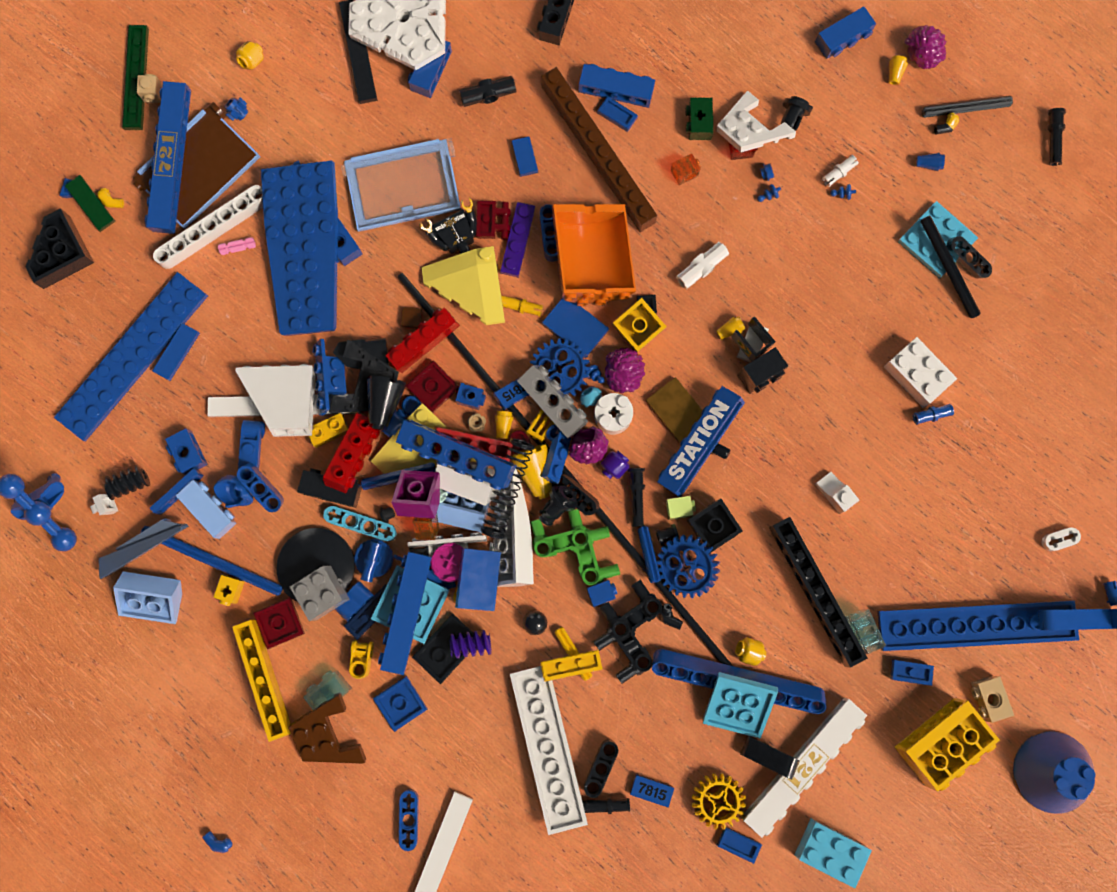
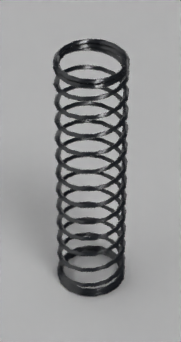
[480,438,535,539]

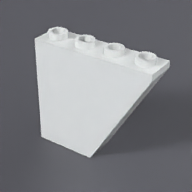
[235,364,316,437]

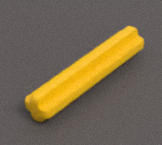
[555,627,592,681]

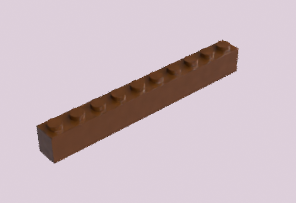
[541,67,657,232]

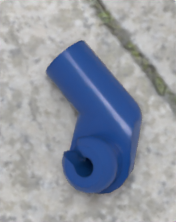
[202,831,233,853]

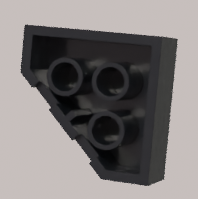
[26,208,94,289]

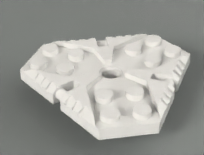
[349,0,446,70]

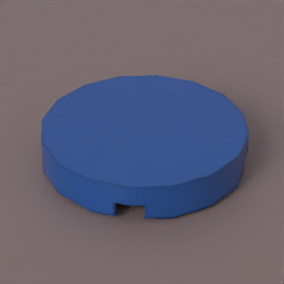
[354,539,394,578]

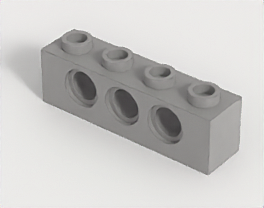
[517,365,588,438]

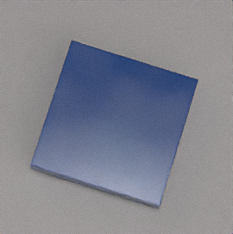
[373,676,428,732]

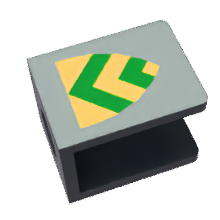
[731,316,776,362]

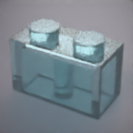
[303,670,352,710]

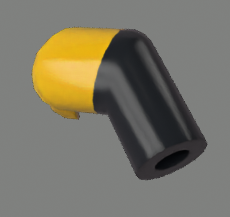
[934,113,959,135]

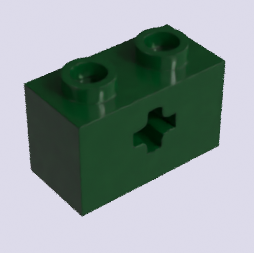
[685,97,713,140]

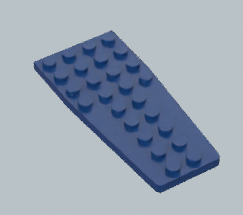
[261,160,338,336]

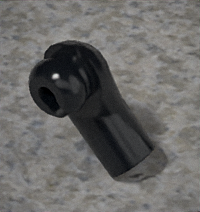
[660,603,683,630]

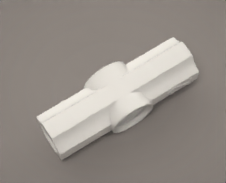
[676,242,729,290]

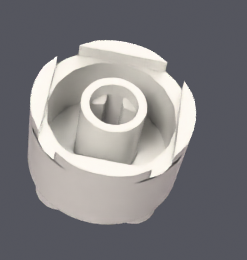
[594,393,633,435]

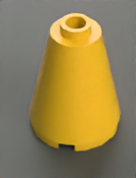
[511,444,552,499]

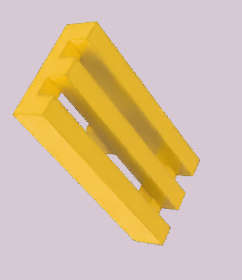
[526,409,554,443]

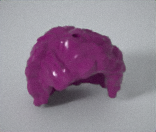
[905,25,947,69]
[605,348,645,394]
[569,426,609,465]

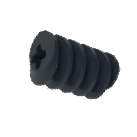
[104,465,150,500]

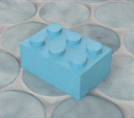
[794,818,872,888]

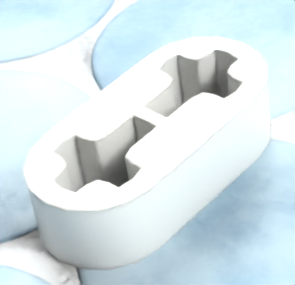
[1042,527,1081,551]

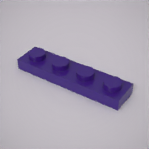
[500,202,536,278]

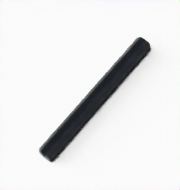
[922,96,1013,118]

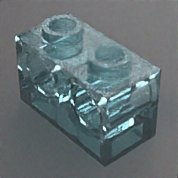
[846,609,886,654]

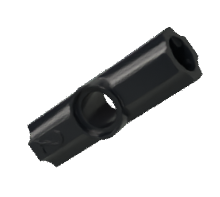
[459,76,517,107]

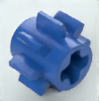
[225,97,248,121]

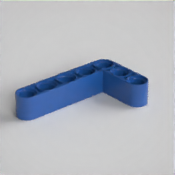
[1038,609,1117,630]

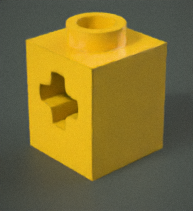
[213,575,245,606]

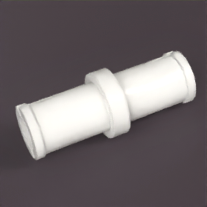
[822,155,859,187]

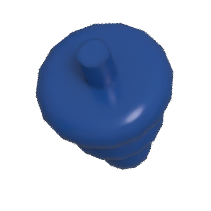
[757,184,781,202]
[830,184,856,200]
[586,365,605,384]

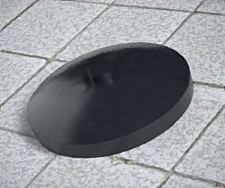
[276,528,356,602]

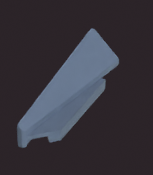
[99,518,189,579]

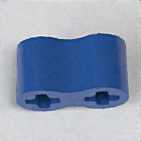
[335,581,374,622]

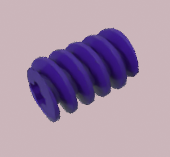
[450,630,492,658]

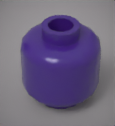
[601,451,629,479]

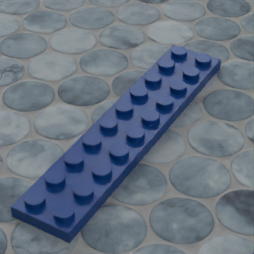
[54,272,208,442]
[877,601,1079,651]

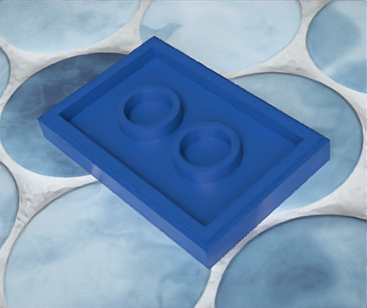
[542,298,609,359]
[455,548,501,611]

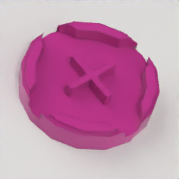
[431,543,463,582]

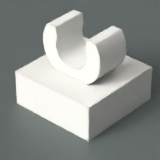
[90,494,118,515]

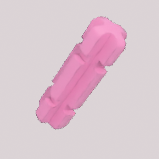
[218,237,256,255]

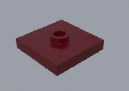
[406,360,459,413]
[253,597,305,649]

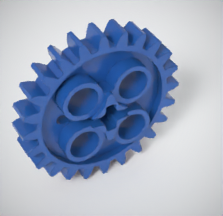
[529,338,591,400]
[657,534,720,598]

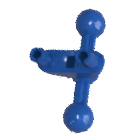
[0,473,77,552]

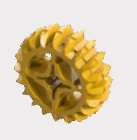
[691,773,746,830]

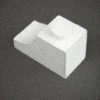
[815,472,859,514]

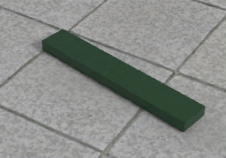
[122,25,149,130]

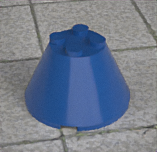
[1013,731,1096,814]

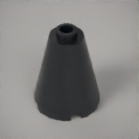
[367,375,406,430]

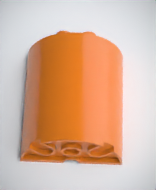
[552,204,636,306]

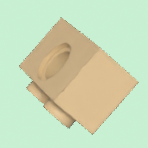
[971,676,1014,723]

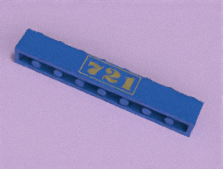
[145,81,191,234]

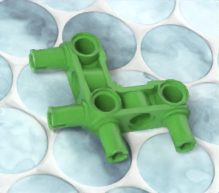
[530,509,620,586]

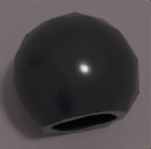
[523,610,548,635]

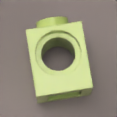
[666,496,696,520]

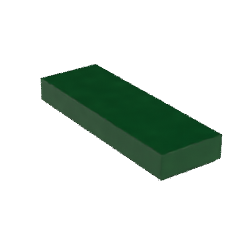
[65,175,116,232]

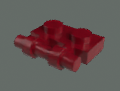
[476,200,511,240]

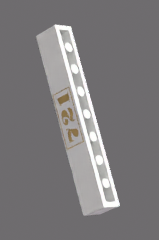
[741,698,867,838]

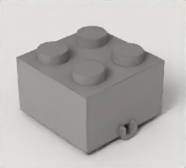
[290,566,350,621]

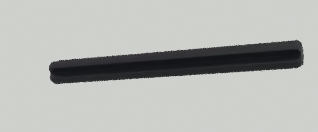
[920,216,981,318]

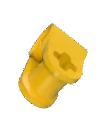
[349,640,374,679]

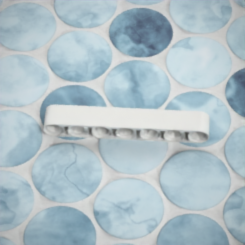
[153,185,263,269]

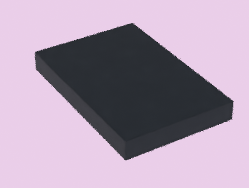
[412,614,474,684]

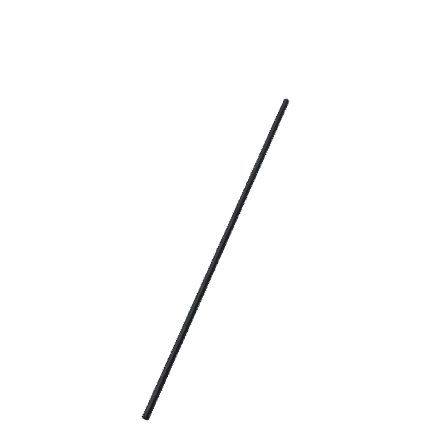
[397,273,733,666]

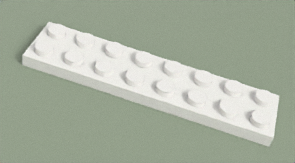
[510,666,588,835]

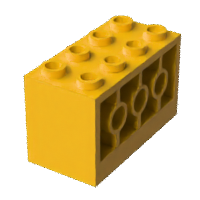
[894,698,1000,792]

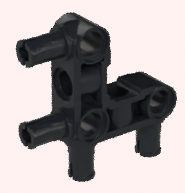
[593,580,662,684]

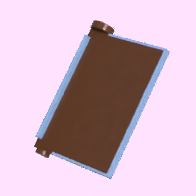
[133,102,260,229]

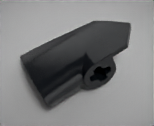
[333,338,389,369]

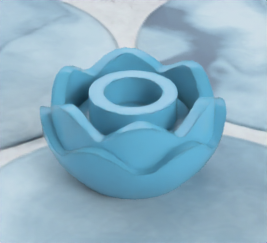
[580,387,602,408]

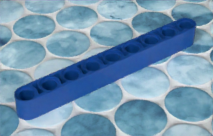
[652,649,826,714]

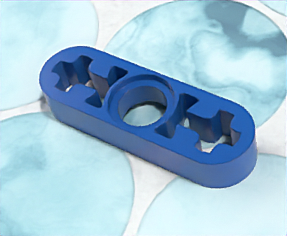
[399,789,419,851]

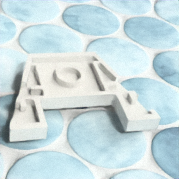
[717,91,796,152]

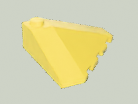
[422,246,505,325]
[371,403,476,474]

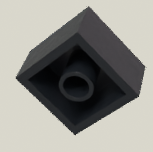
[737,347,788,394]
[687,498,743,552]

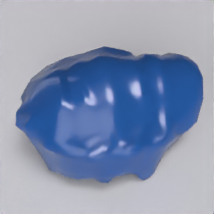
[213,475,254,508]

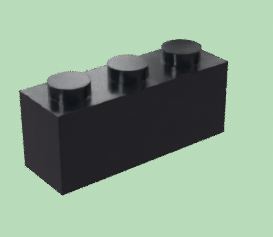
[297,468,362,508]

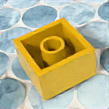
[612,298,667,352]

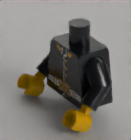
[419,198,477,254]

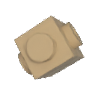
[137,74,163,103]

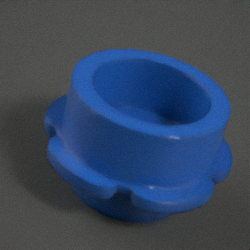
[760,163,774,181]

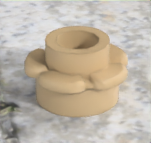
[467,413,486,432]

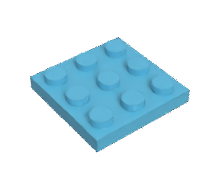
[898,201,978,279]
[371,565,450,644]
[703,672,778,739]

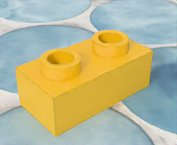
[309,413,349,448]

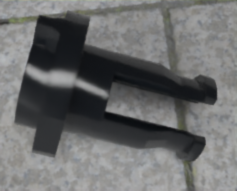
[781,96,813,139]
[539,485,578,526]

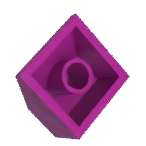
[391,470,440,519]

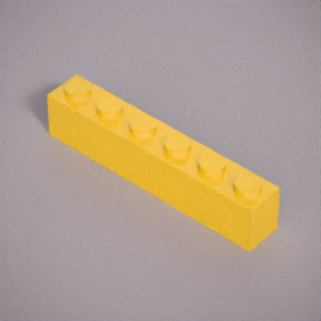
[232,620,291,742]

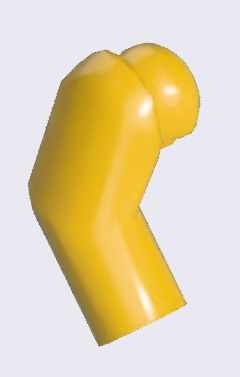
[98,188,124,208]

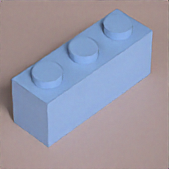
[176,480,237,539]

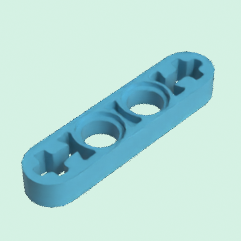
[323,506,397,542]

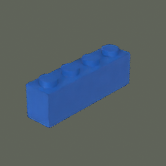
[579,64,655,108]

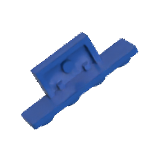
[312,339,347,416]

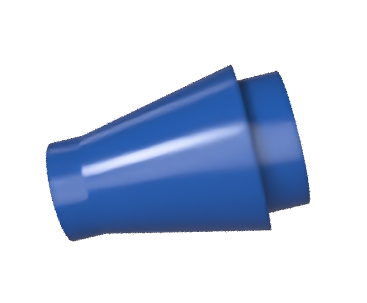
[916,152,945,171]

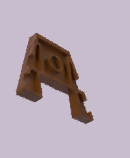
[289,692,366,764]

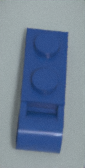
[238,420,265,478]
[541,424,571,484]

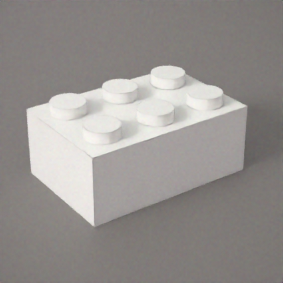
[883,337,957,408]
[435,455,498,506]

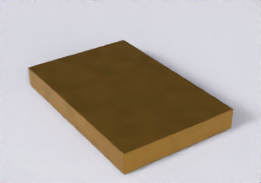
[646,377,703,444]

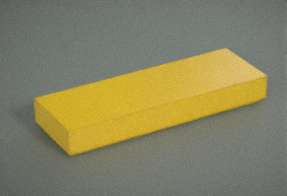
[540,650,603,682]

